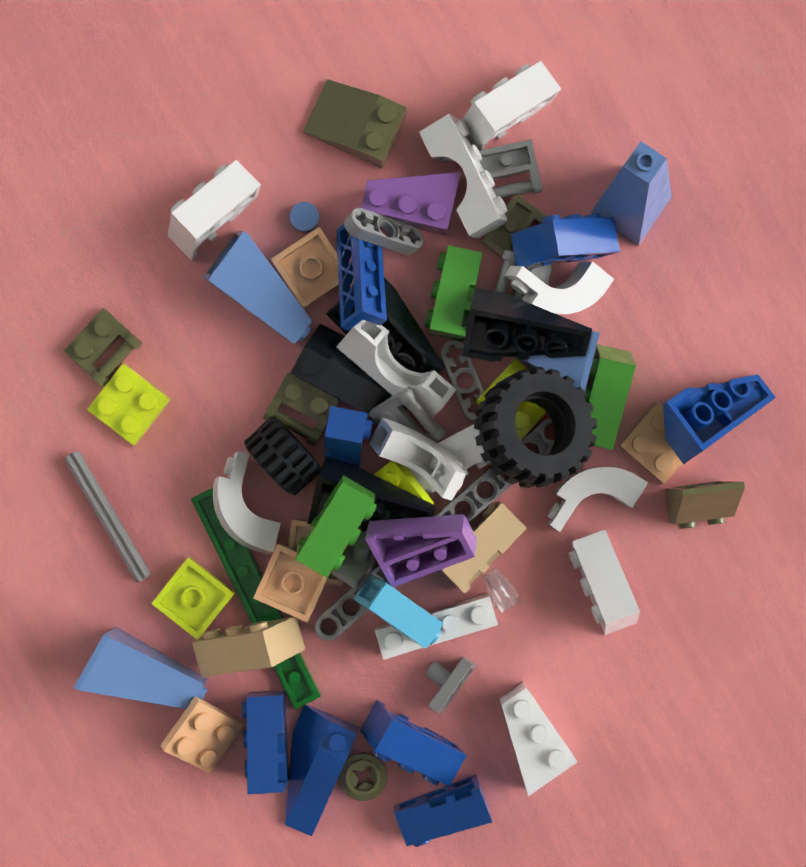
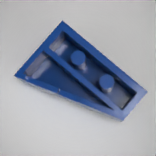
[510,213,620,268]
[324,406,374,468]

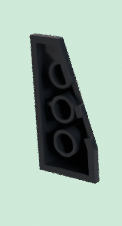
[326,277,445,374]
[462,287,592,362]
[290,324,407,415]
[307,457,436,532]

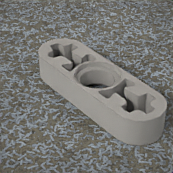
[344,208,424,255]
[441,340,484,421]

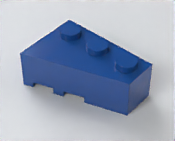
[242,690,289,794]
[360,700,467,787]
[394,774,492,847]

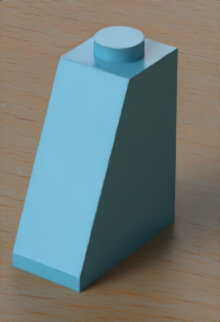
[353,575,444,649]

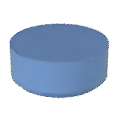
[290,202,320,233]

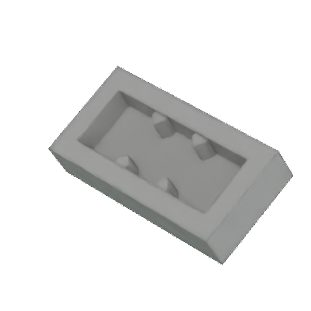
[331,532,378,589]
[425,657,477,713]

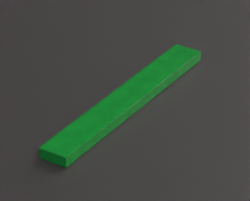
[191,488,321,710]

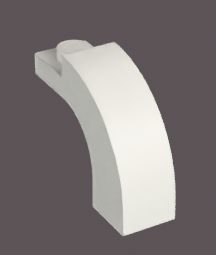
[504,262,614,314]
[369,417,466,501]
[213,451,281,554]
[547,467,648,532]

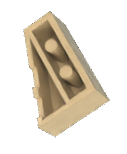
[441,502,527,593]
[192,616,305,677]

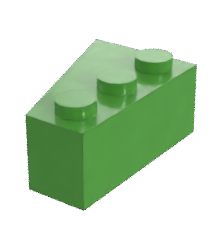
[425,245,483,342]
[583,344,636,450]
[295,475,377,578]

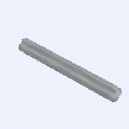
[65,451,150,582]

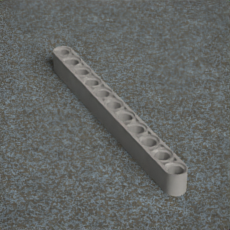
[315,418,555,641]

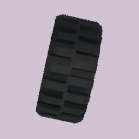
[474,367,597,488]

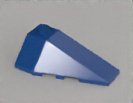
[663,374,776,464]
[285,704,359,836]

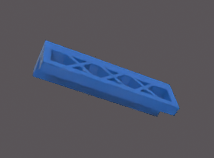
[336,224,387,331]

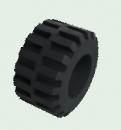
[244,417,321,496]

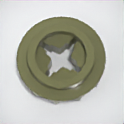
[340,752,387,801]

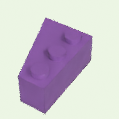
[361,172,461,235]
[365,514,477,587]

